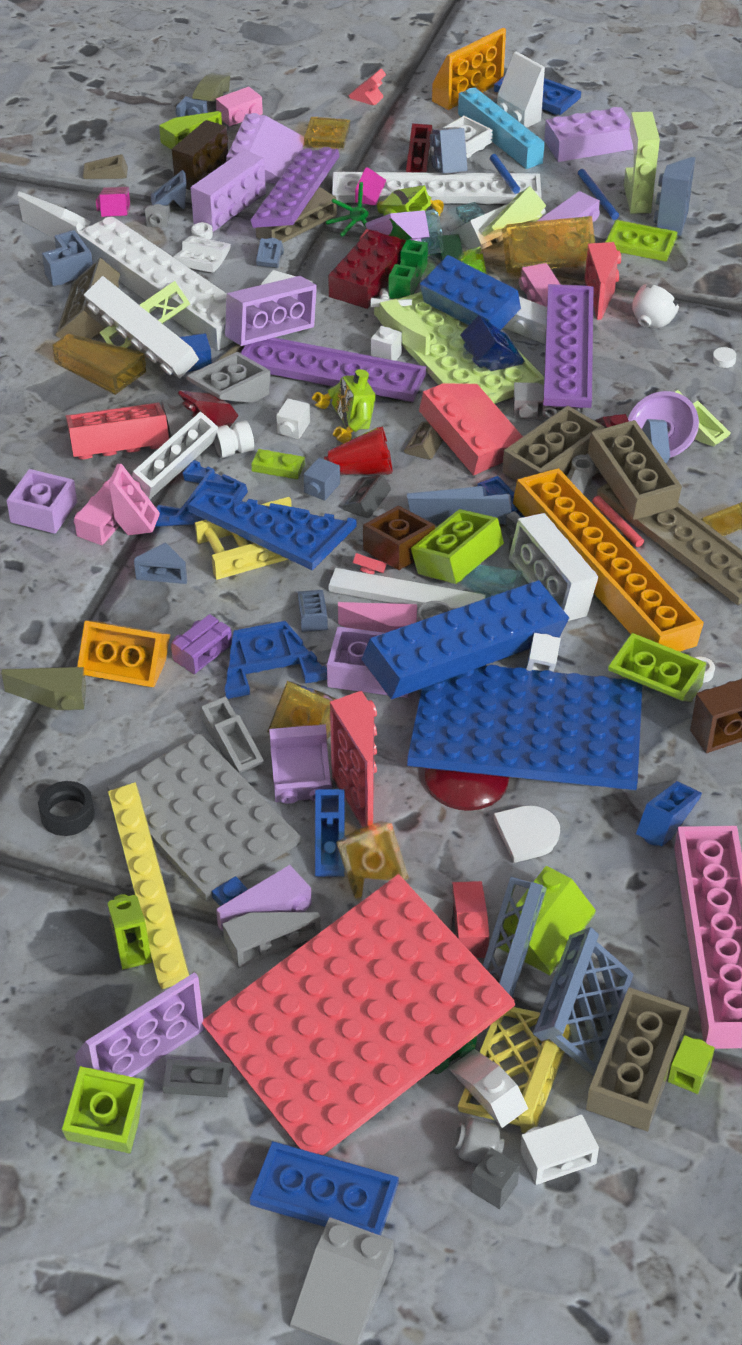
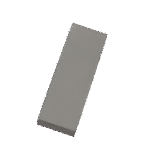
[199,696,264,773]

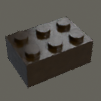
[172,120,228,190]

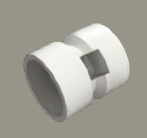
[214,420,254,458]

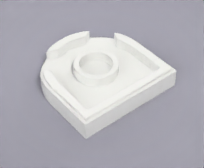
[494,806,560,863]

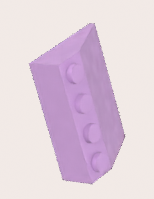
[226,113,306,184]
[75,972,204,1077]

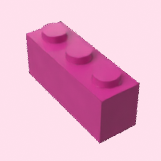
[96,187,130,217]

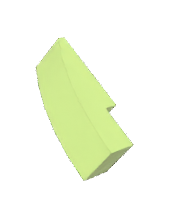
[380,299,430,355]
[675,390,731,447]

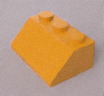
[77,621,170,687]

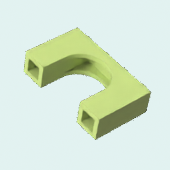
[624,112,660,214]

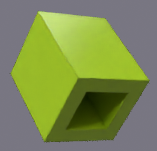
[668,1035,715,1094]

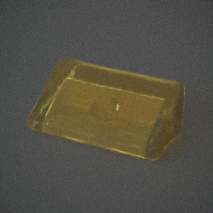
[701,502,742,536]

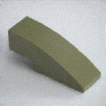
[192,73,230,101]

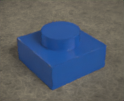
[212,876,248,906]

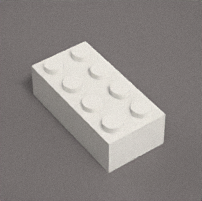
[509,513,598,621]

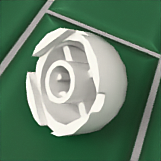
[632,284,679,328]

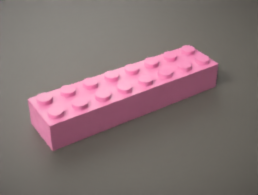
[674,826,742,1049]

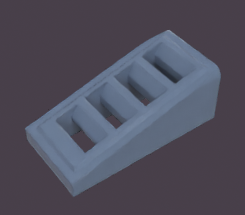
[297,590,328,632]

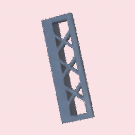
[483,876,547,998]

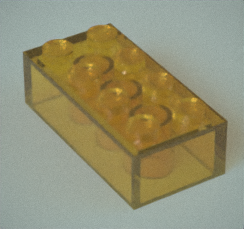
[502,216,595,273]

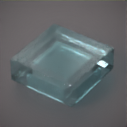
[456,202,485,224]

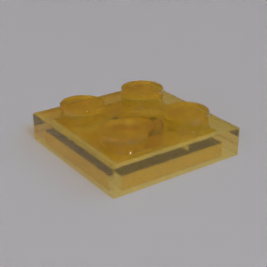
[304,117,350,149]

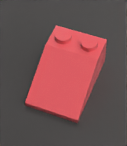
[585,242,621,320]

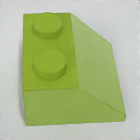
[62,1066,144,1154]

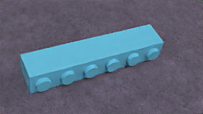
[458,88,544,169]

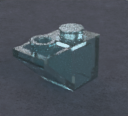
[421,209,444,256]

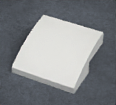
[173,236,231,273]

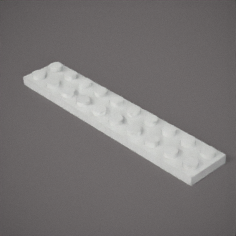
[332,172,542,205]

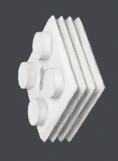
[443,116,493,158]

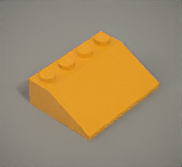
[432,28,506,110]

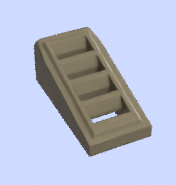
[83,154,128,179]

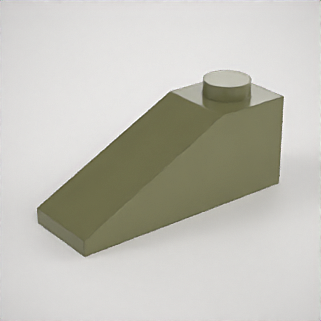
[1,667,86,710]

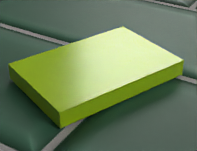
[605,220,678,262]

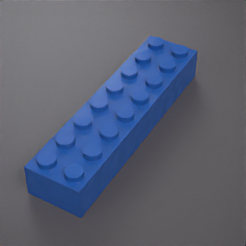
[361,580,569,700]

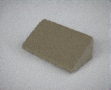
[404,421,443,460]

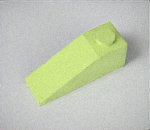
[482,186,546,236]

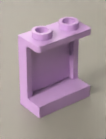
[269,724,332,804]

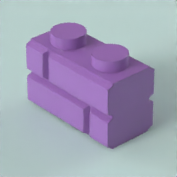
[171,614,232,674]

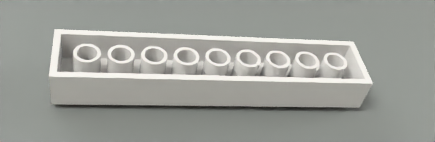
[77,216,234,351]

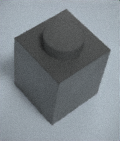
[472,1148,519,1209]

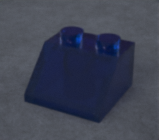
[460,315,525,371]

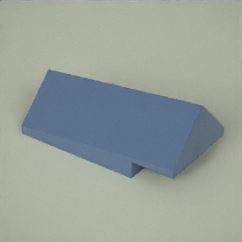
[407,486,512,524]

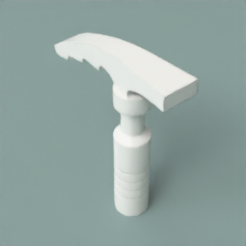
[371,288,412,307]

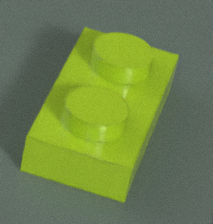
[251,449,305,480]

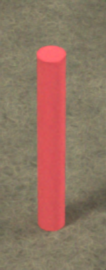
[592,496,644,547]

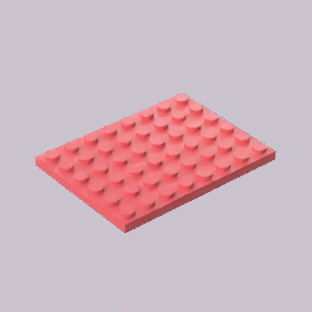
[202,874,515,1155]

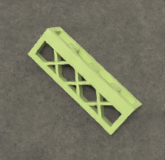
[100,281,191,355]

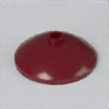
[425,768,509,811]

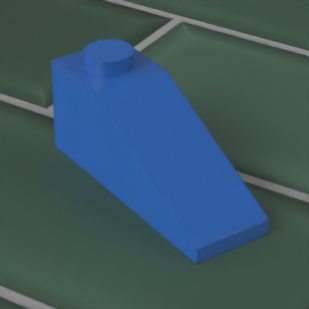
[636,781,702,846]
[315,789,345,877]

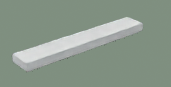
[329,568,486,610]

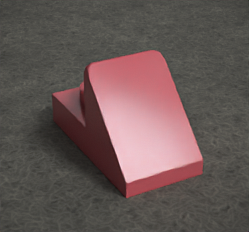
[348,68,386,105]

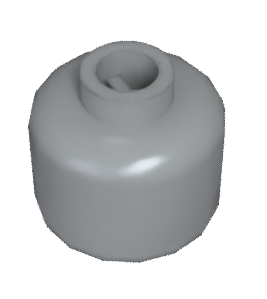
[453,1118,504,1164]

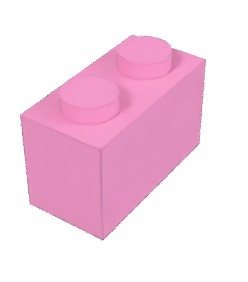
[216,87,263,127]

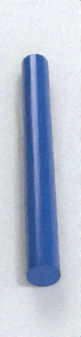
[578,169,619,220]

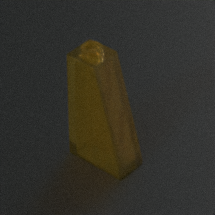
[52,334,146,395]

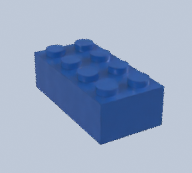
[420,255,521,338]

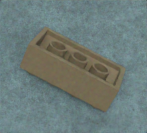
[56,258,120,339]

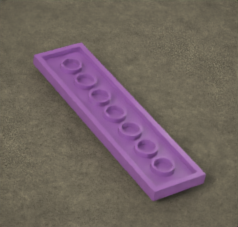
[251,147,340,228]
[543,284,593,408]
[240,338,426,402]

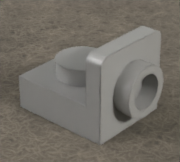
[145,204,170,227]

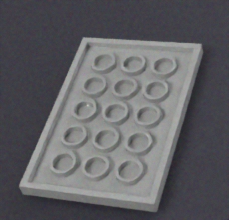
[107,734,301,901]

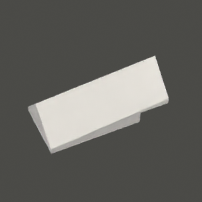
[17,191,91,239]

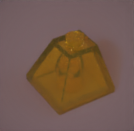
[267,681,336,739]
[336,821,409,899]

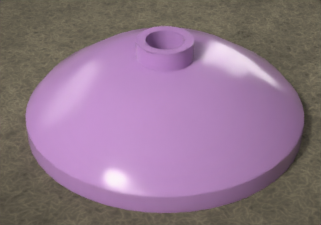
[628,391,699,458]

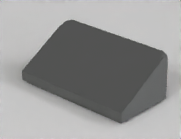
[342,475,391,518]

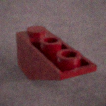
[178,390,239,428]

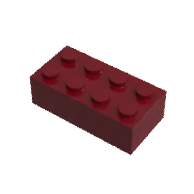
[328,230,406,309]

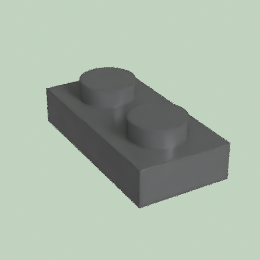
[162,1059,231,1098]

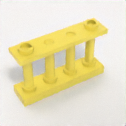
[195,497,292,580]

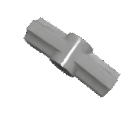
[567,453,599,495]

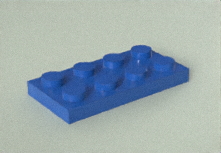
[494,76,581,115]
[250,1141,399,1236]

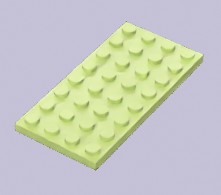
[374,292,544,404]

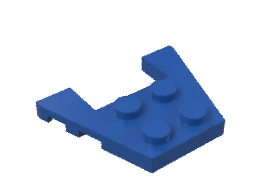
[155,460,248,527]
[225,621,327,699]

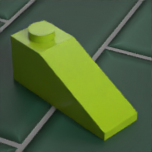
[159,111,222,150]

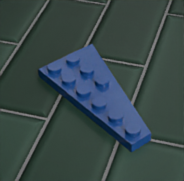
[188,490,357,571]

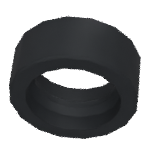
[38,781,95,836]

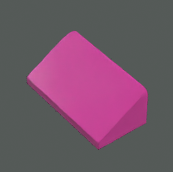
[355,167,386,205]

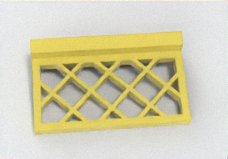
[458,1007,571,1133]

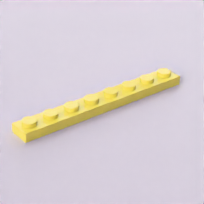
[108,782,189,990]

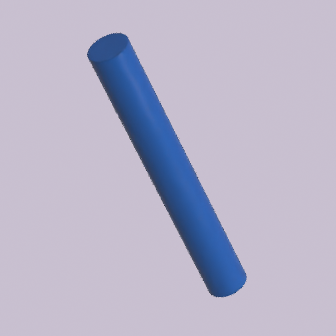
[490,154,520,194]

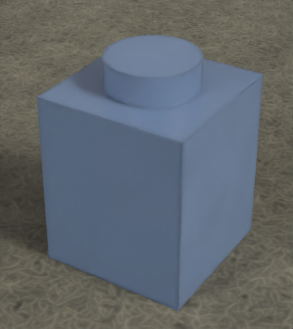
[303,458,340,501]

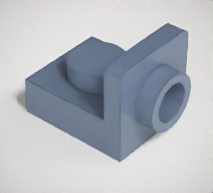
[175,96,208,117]
[256,238,284,268]

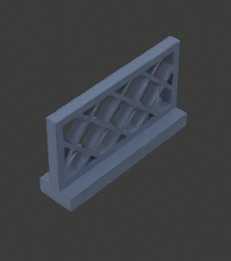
[533,927,634,1076]

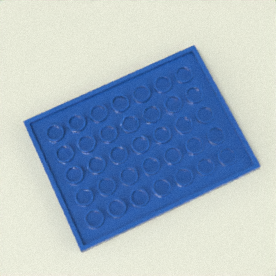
[407,665,643,790]

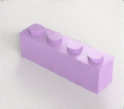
[526,191,600,256]

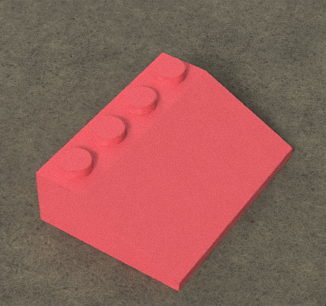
[419,383,523,476]
[66,402,169,459]
[330,691,377,837]

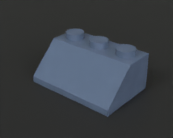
[654,157,696,236]

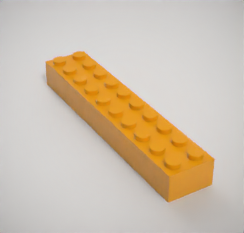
[513,468,704,652]

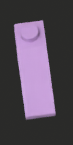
[216,865,312,931]

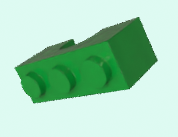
[389,239,428,299]

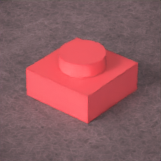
[353,553,386,575]

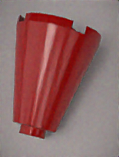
[324,427,393,475]

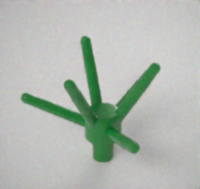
[326,182,369,237]

